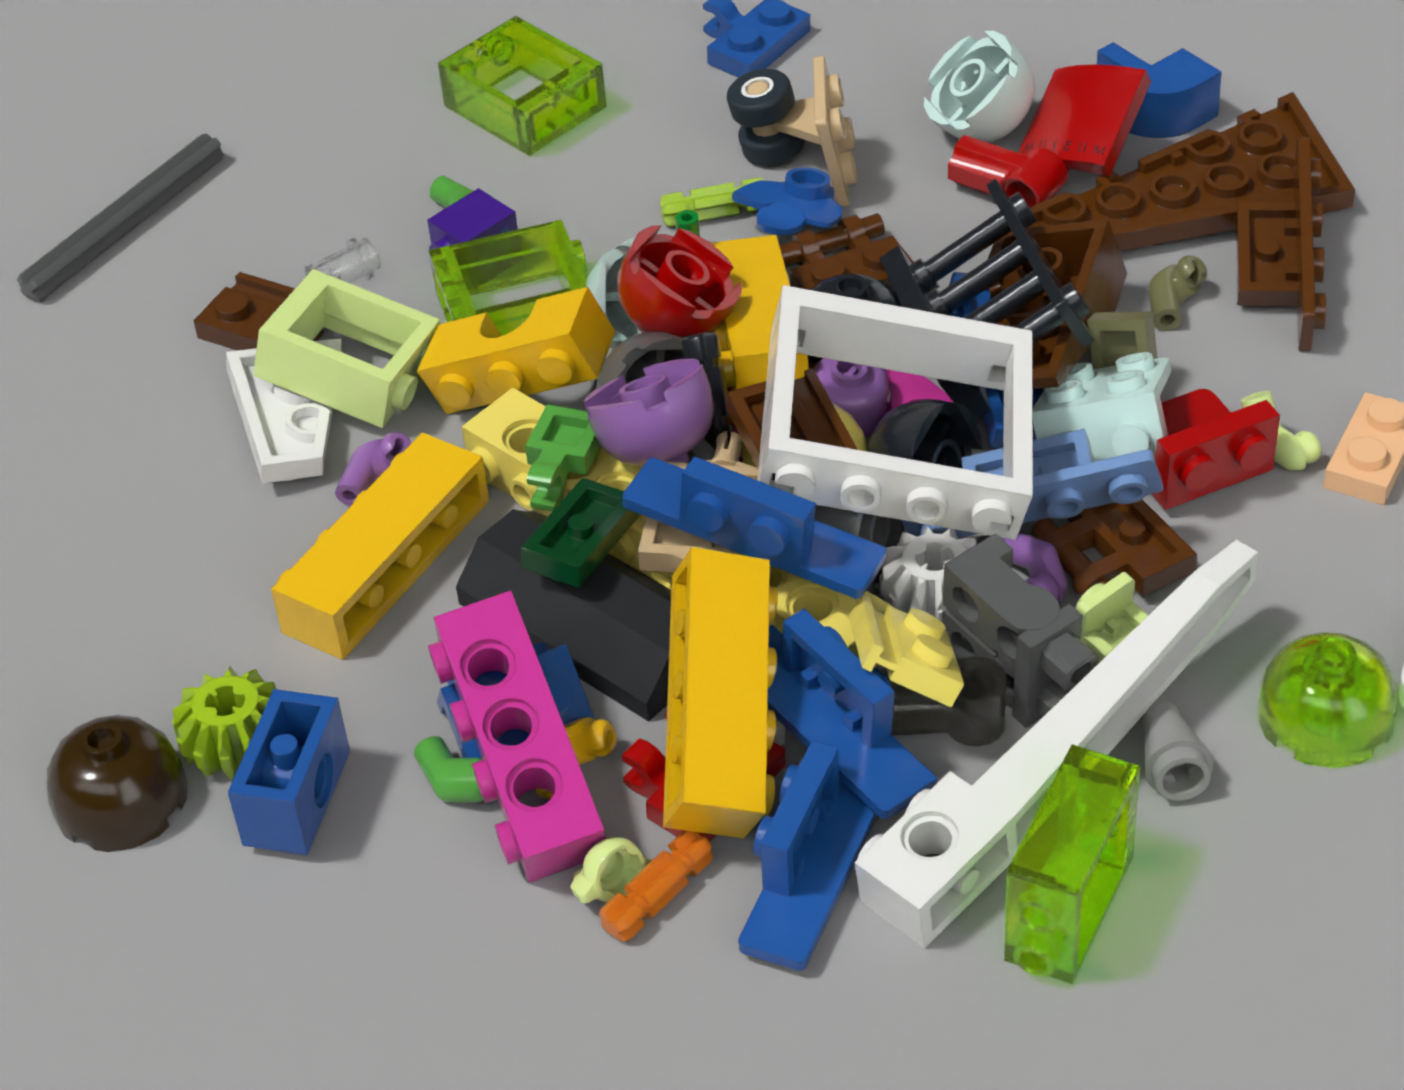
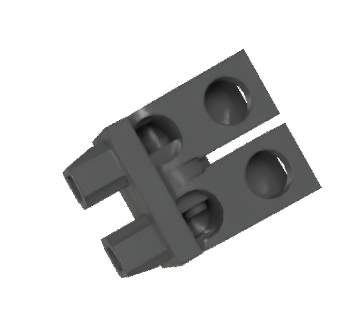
[942,533,1098,728]

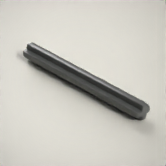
[17,134,224,302]

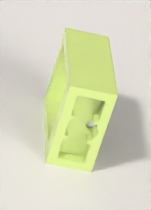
[253,269,440,428]

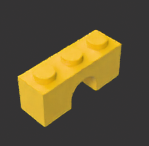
[417,287,616,414]

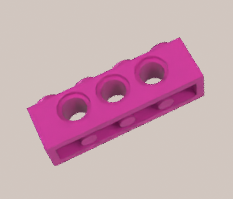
[428,590,605,883]

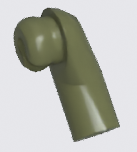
[1148,255,1207,331]

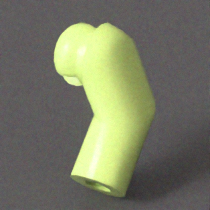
[1240,391,1321,471]

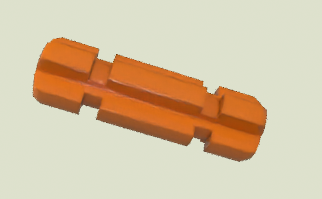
[599,830,713,942]

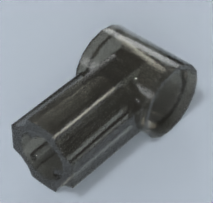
[886,656,1007,747]

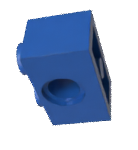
[228,689,350,855]

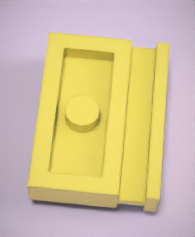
[849,594,964,707]

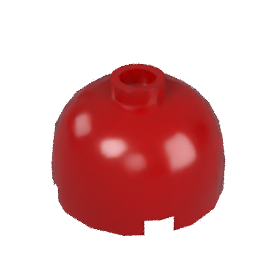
[617,225,742,337]

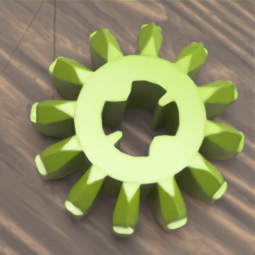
[172,666,277,781]

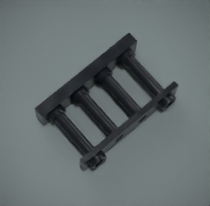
[879,179,1094,419]

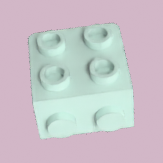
[1032,352,1172,462]

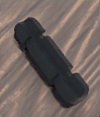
[682,332,735,449]

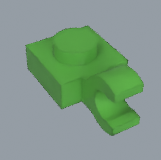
[525,404,601,512]

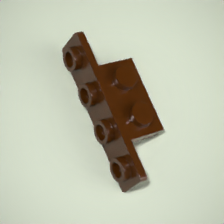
[1236,137,1326,351]

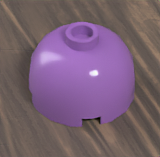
[584,358,714,466]

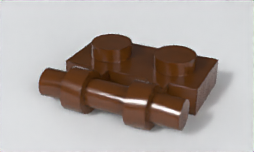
[779,213,914,290]
[1031,499,1197,597]

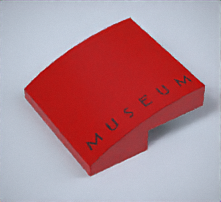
[1018,64,1152,177]

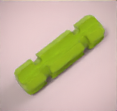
[660,177,764,227]

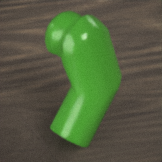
[414,736,483,803]

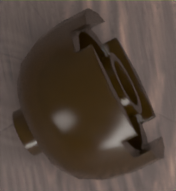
[47,715,187,852]

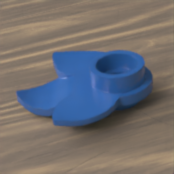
[732,167,843,236]

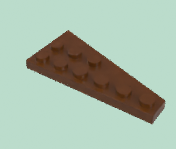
[1029,92,1355,251]

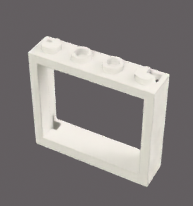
[757,285,1033,540]

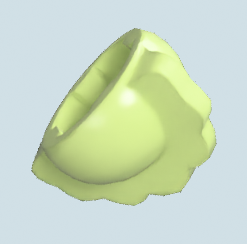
[570,837,653,904]

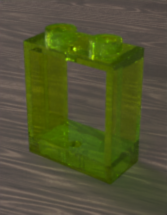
[438,16,607,156]
[428,219,588,336]
[1004,744,1141,984]

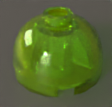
[1257,631,1397,768]

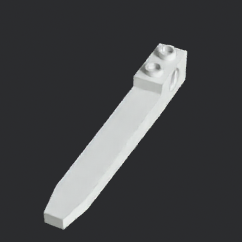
[854,539,1258,949]

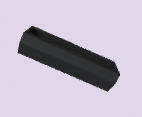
[456,509,671,722]

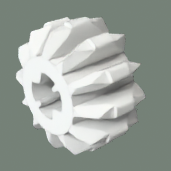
[879,525,977,622]

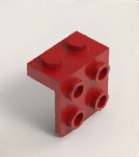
[1152,389,1280,510]

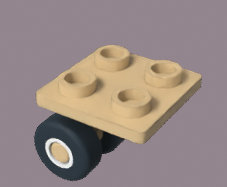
[726,55,858,207]

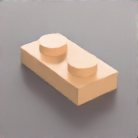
[1323,392,1404,505]

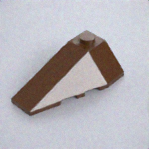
[987,219,1127,391]

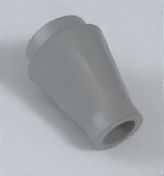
[1141,702,1214,801]

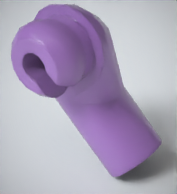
[335,432,412,507]
[1002,532,1068,604]

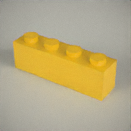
[710,235,809,390]
[271,432,490,660]
[663,547,778,839]

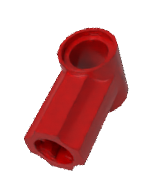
[948,135,1068,207]

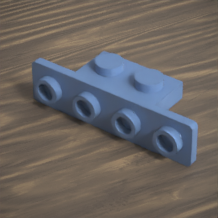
[901,428,1164,539]

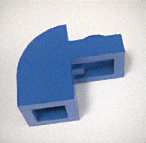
[1097,42,1222,138]

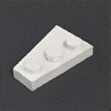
[226,338,342,484]

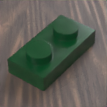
[521,478,639,588]

